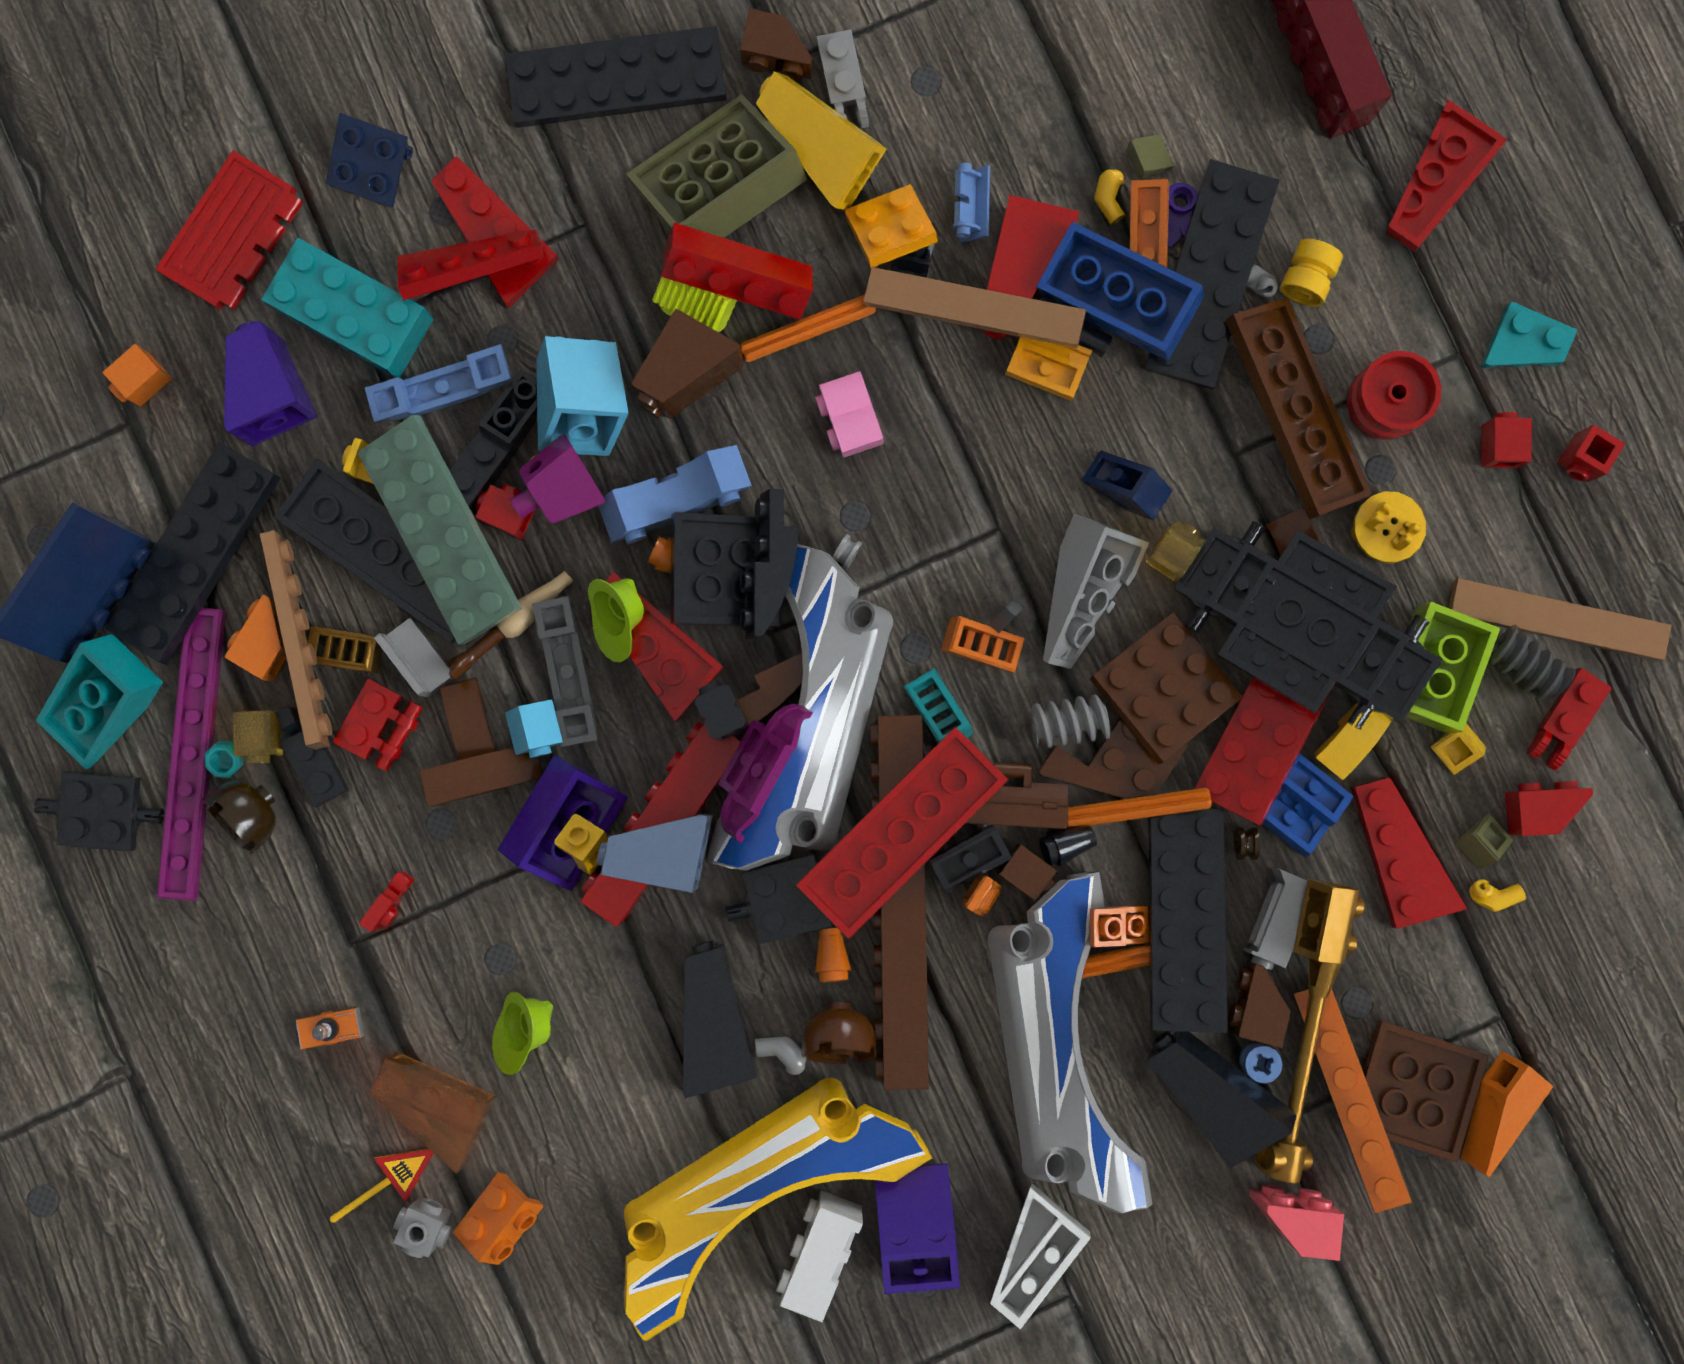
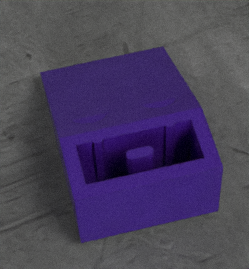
[875,1163,960,1294]

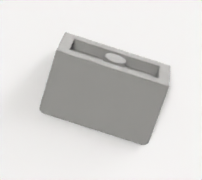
[374,618,452,698]

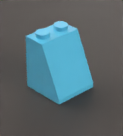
[536,336,628,456]

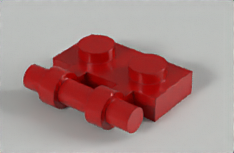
[333,678,423,772]

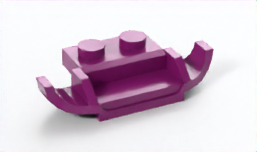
[718,704,813,843]

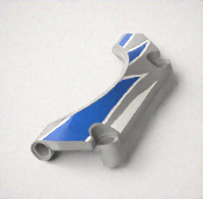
[706,544,893,871]
[988,871,1153,1213]

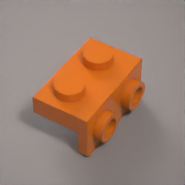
[452,1172,543,1265]

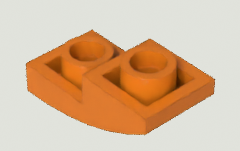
[1090,905,1149,947]

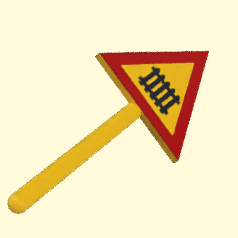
[330,1147,437,1223]

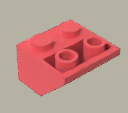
[1249,1184,1344,1261]

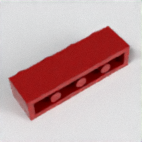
[661,222,813,319]

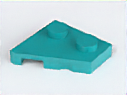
[1480,301,1577,369]

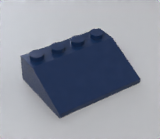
[0,502,156,663]

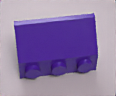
[497,755,628,891]

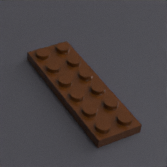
[1225,297,1372,520]

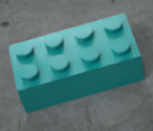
[261,238,434,378]

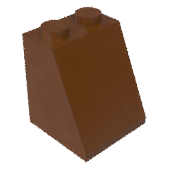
[631,308,744,419]

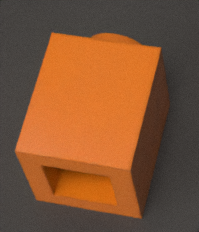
[102,344,173,407]

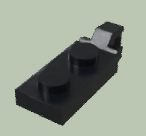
[275,706,349,807]

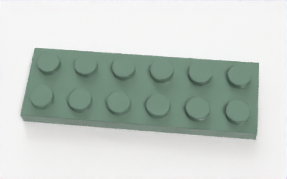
[357,415,522,645]

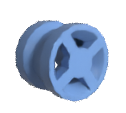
[1238,1042,1282,1083]

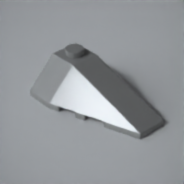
[1043,513,1149,669]

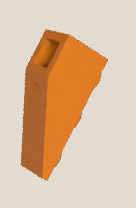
[1461,1051,1554,1178]

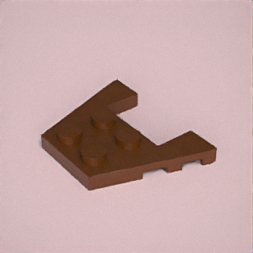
[1037,655,1189,799]

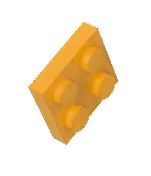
[845,184,938,268]

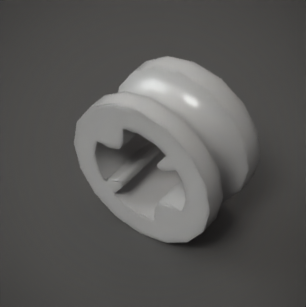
[833,534,863,571]

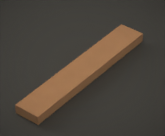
[863,267,1086,348]
[1448,578,1672,661]

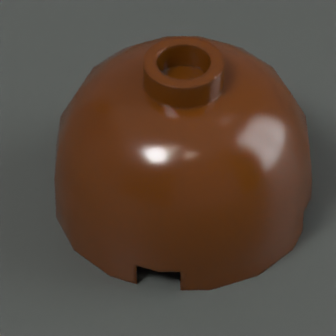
[802,1002,876,1064]

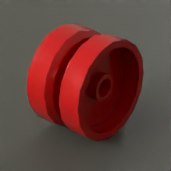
[1346,350,1442,441]

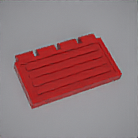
[155,150,304,310]

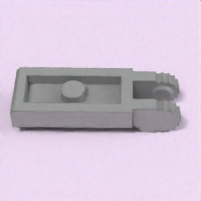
[816,29,869,128]

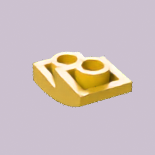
[1314,703,1392,780]

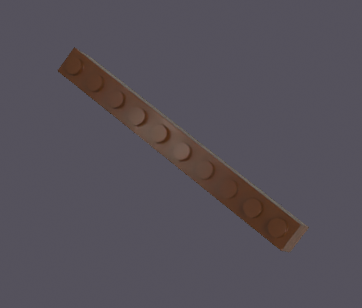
[870,715,929,1090]

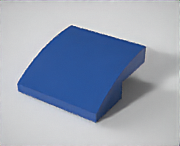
[1263,753,1354,857]

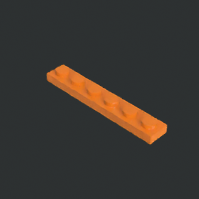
[1294,989,1412,1213]

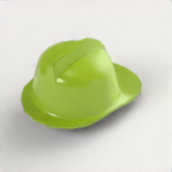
[588,578,644,662]
[492,991,553,1075]

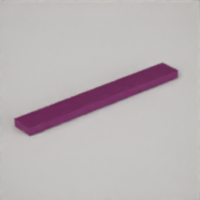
[156,608,226,901]

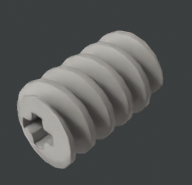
[1030,694,1110,749]

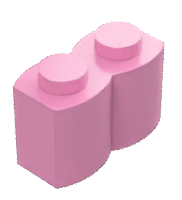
[815,371,884,458]

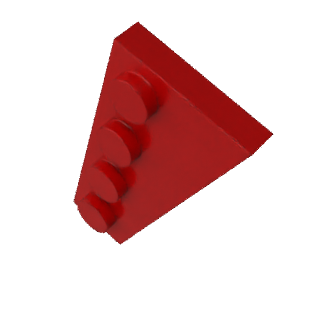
[1386,99,1507,252]
[431,156,559,309]
[397,229,544,301]

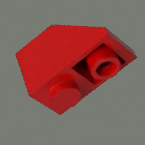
[1505,781,1593,836]

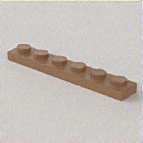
[260,530,332,750]

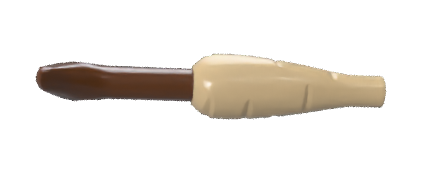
[448,571,573,679]

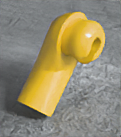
[1094,169,1126,225]

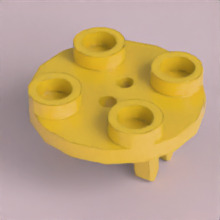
[1351,491,1426,564]

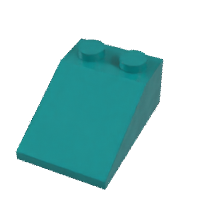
[36,634,163,770]

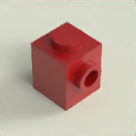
[1481,412,1532,469]
[1557,424,1625,482]
[475,484,536,541]

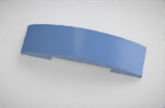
[365,344,512,423]

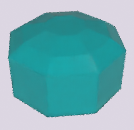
[204,741,243,778]

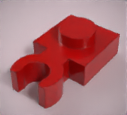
[359,871,415,932]

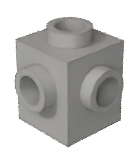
[393,1197,453,1258]

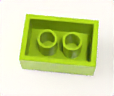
[1406,602,1500,733]

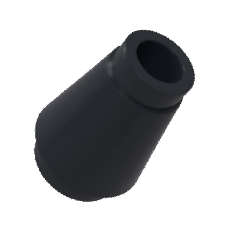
[1039,826,1097,866]

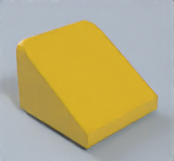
[1431,723,1486,775]

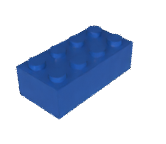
[1036,221,1204,361]

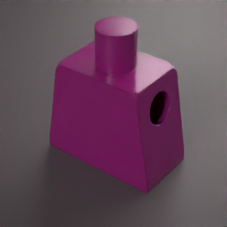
[510,433,606,523]

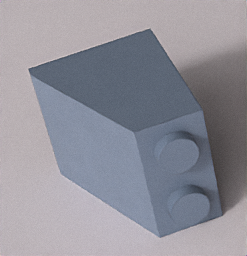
[597,814,713,893]

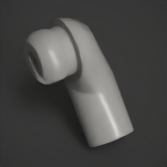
[1246,265,1278,298]

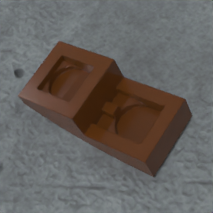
[440,677,496,760]

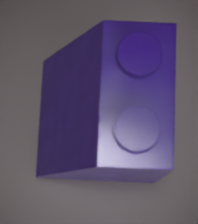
[224,321,318,447]

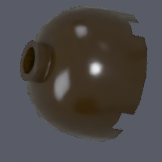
[201,781,276,855]

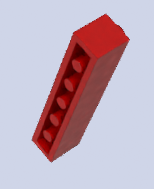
[580,721,741,927]

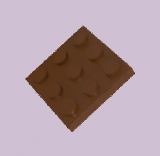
[1089,612,1243,764]
[1363,1019,1489,1163]

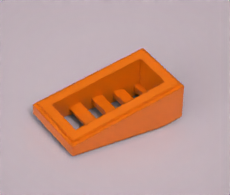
[941,616,1025,673]
[961,874,1002,917]

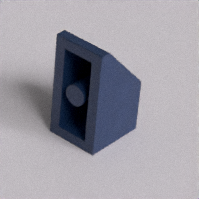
[1081,450,1173,521]

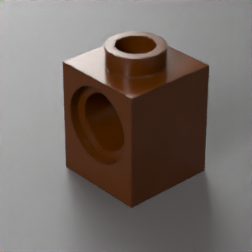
[996,843,1057,901]

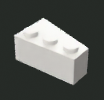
[990,1183,1091,1329]
[776,1190,863,1322]

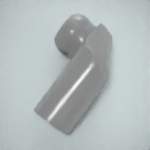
[755,1036,806,1075]

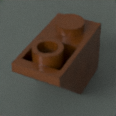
[740,8,812,80]
[1228,960,1291,1048]

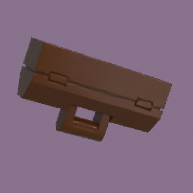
[966,762,1068,829]

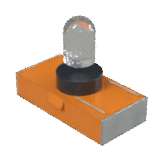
[296,1007,364,1049]

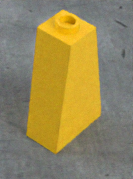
[756,71,887,210]

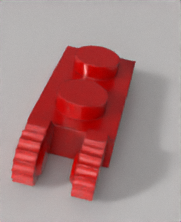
[1527,668,1612,771]

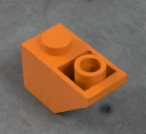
[224,594,287,682]

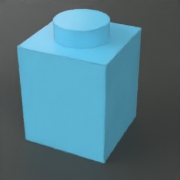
[505,699,563,759]

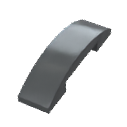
[532,596,598,747]

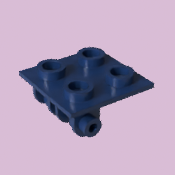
[326,113,413,207]

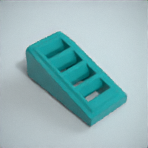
[903,668,973,744]

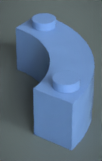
[598,445,752,544]

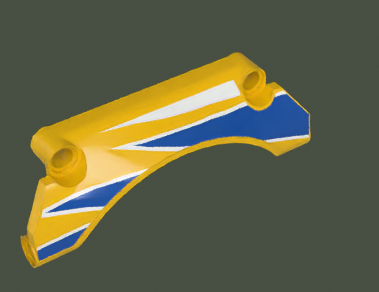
[623,1078,932,1341]

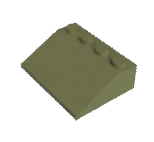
[626,94,808,238]

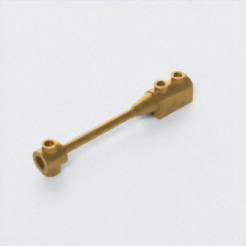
[1255,879,1364,1183]

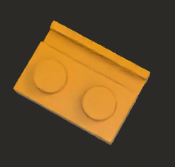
[1005,337,1093,401]

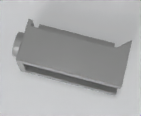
[1243,868,1307,970]

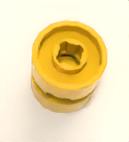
[1279,239,1343,307]

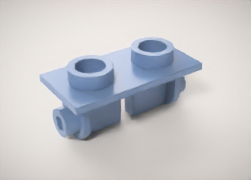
[953,163,990,244]

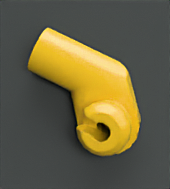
[1469,879,1526,912]

